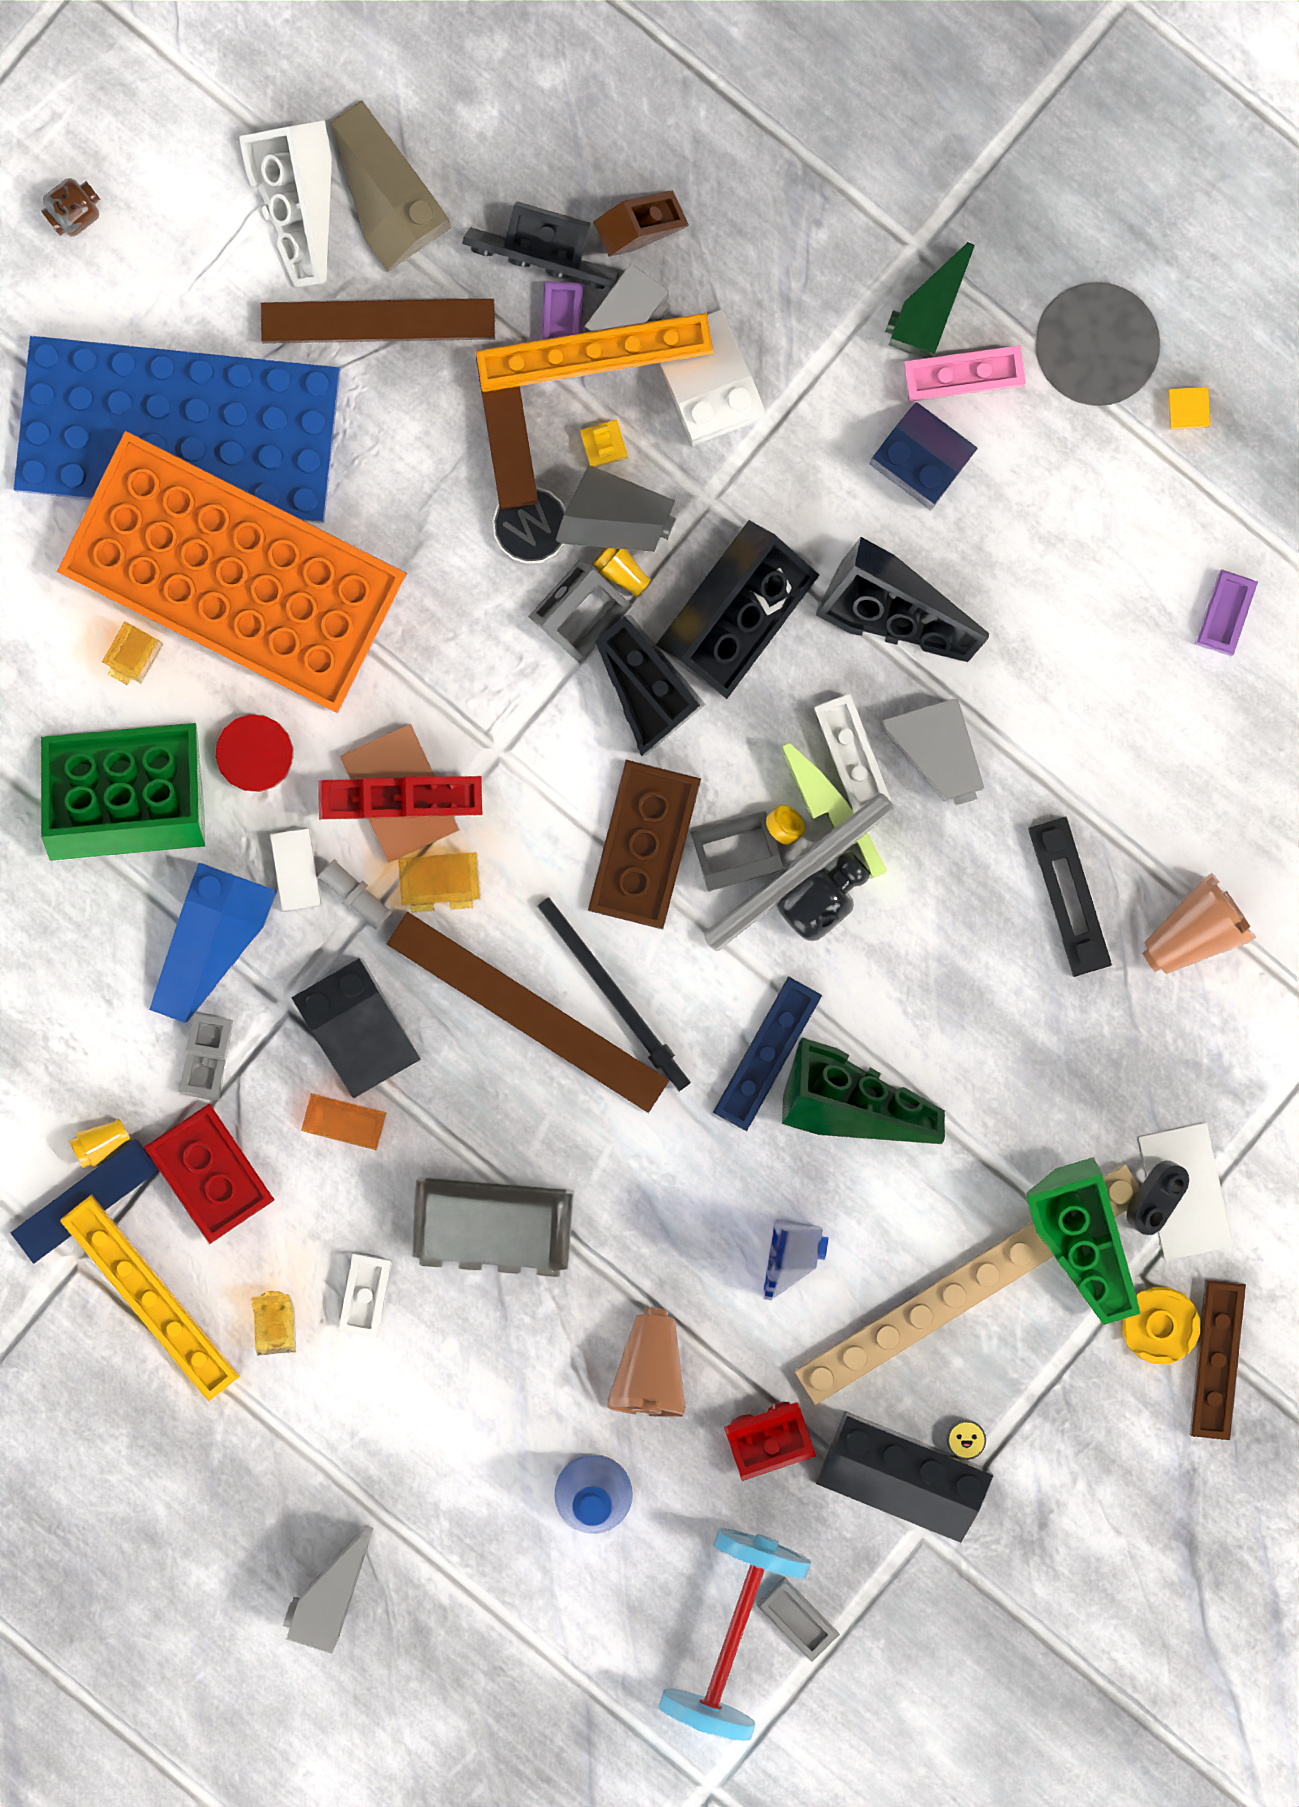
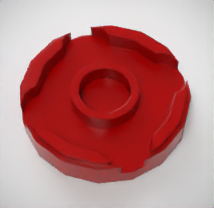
[215,714,294,792]

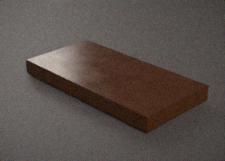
[588,760,701,930]

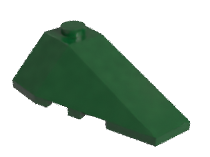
[782,1037,945,1144]

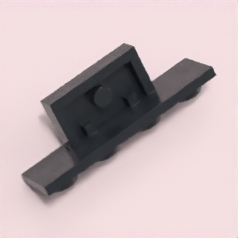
[462,201,619,289]

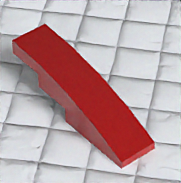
[318,776,483,820]

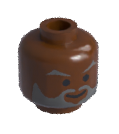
[41,178,101,237]

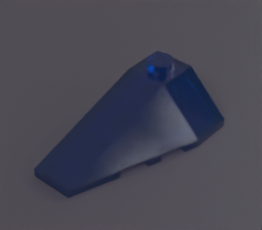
[762,1219,828,1300]

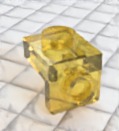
[251,1291,296,1356]

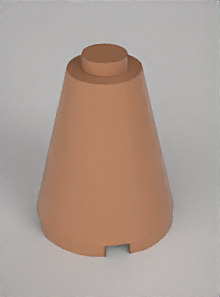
[1142,873,1256,974]
[608,1308,686,1417]

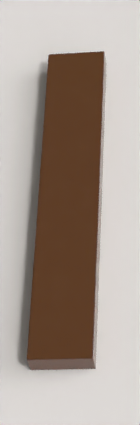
[261,299,495,344]

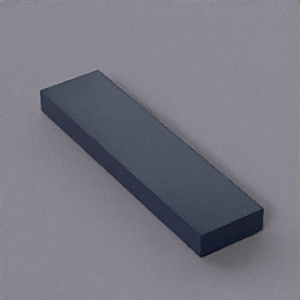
[713,976,822,1132]
[10,1138,159,1264]

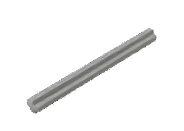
[704,793,894,951]

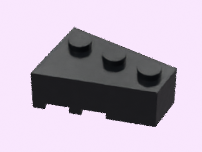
[595,615,706,756]

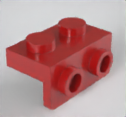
[724,1402,816,1481]

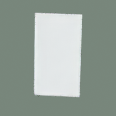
[1138,1123,1234,1261]

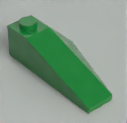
[1025,1157,1141,1325]

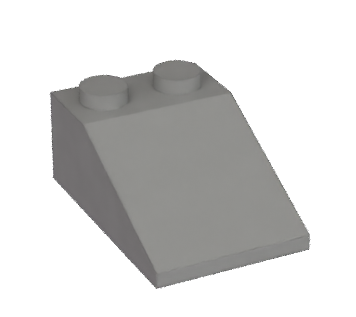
[283,1525,374,1654]

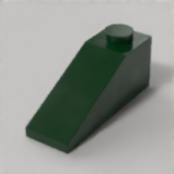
[885,242,975,359]

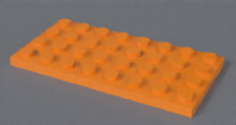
[57,431,408,713]

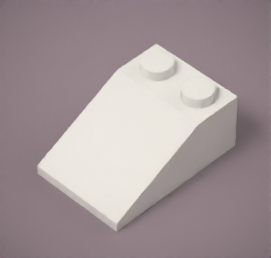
[659,309,765,447]

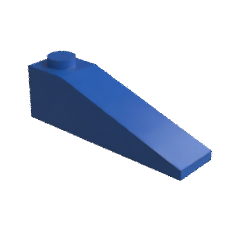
[149,862,277,1023]

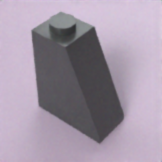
[556,465,676,552]

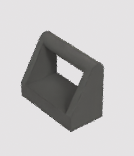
[528,559,632,664]
[691,811,784,892]

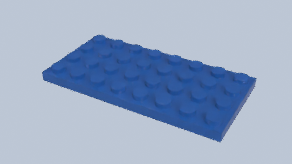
[13,336,341,523]

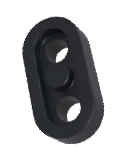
[1126,1160,1189,1235]

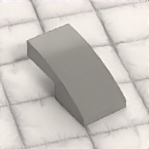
[179,1013,233,1101]

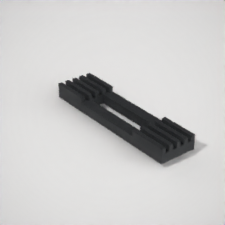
[1028,816,1112,977]

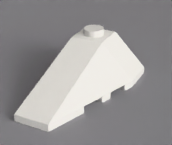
[239,121,332,287]

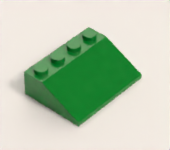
[41,723,205,861]

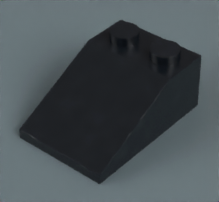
[291,958,421,1099]

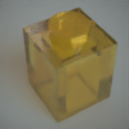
[102,621,164,686]

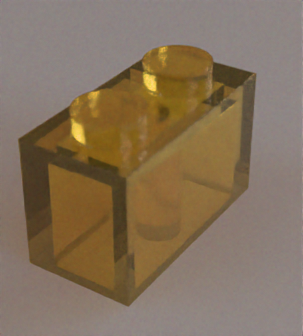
[398,852,482,913]

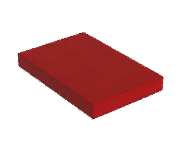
[144,1103,275,1245]

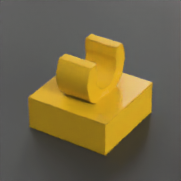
[580,419,628,468]

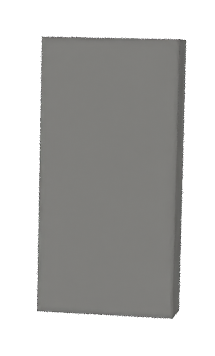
[757,1576,840,1662]

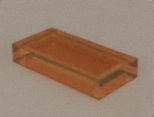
[301,1093,387,1151]

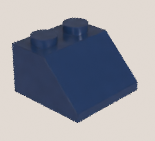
[869,402,978,510]

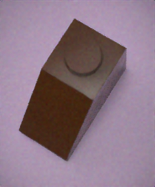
[593,190,689,257]

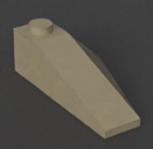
[330,101,451,272]

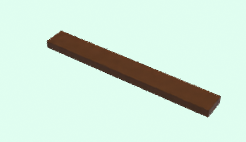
[386,911,670,1113]

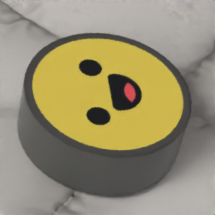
[946,1419,986,1460]

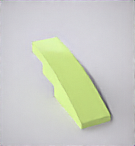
[781,743,887,879]

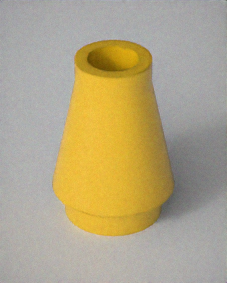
[592,548,651,597]
[68,1119,130,1168]

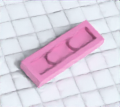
[904,345,1026,402]

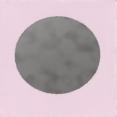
[1036,282,1160,406]

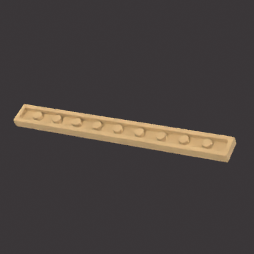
[794,1164,1140,1406]

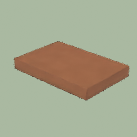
[340,724,460,863]

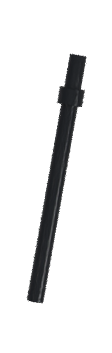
[537,897,691,1092]

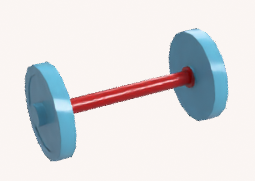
[659,1528,811,1741]

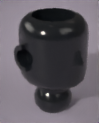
[776,851,870,941]

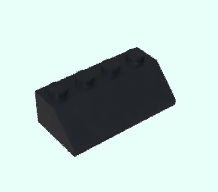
[656,520,820,699]
[816,1411,994,1543]

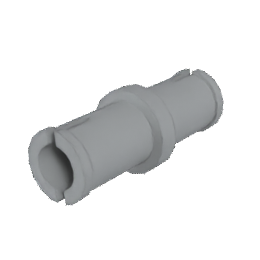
[318,859,392,930]

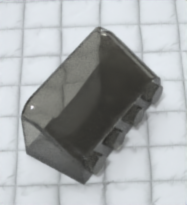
[412,1177,575,1277]

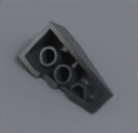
[816,537,989,662]

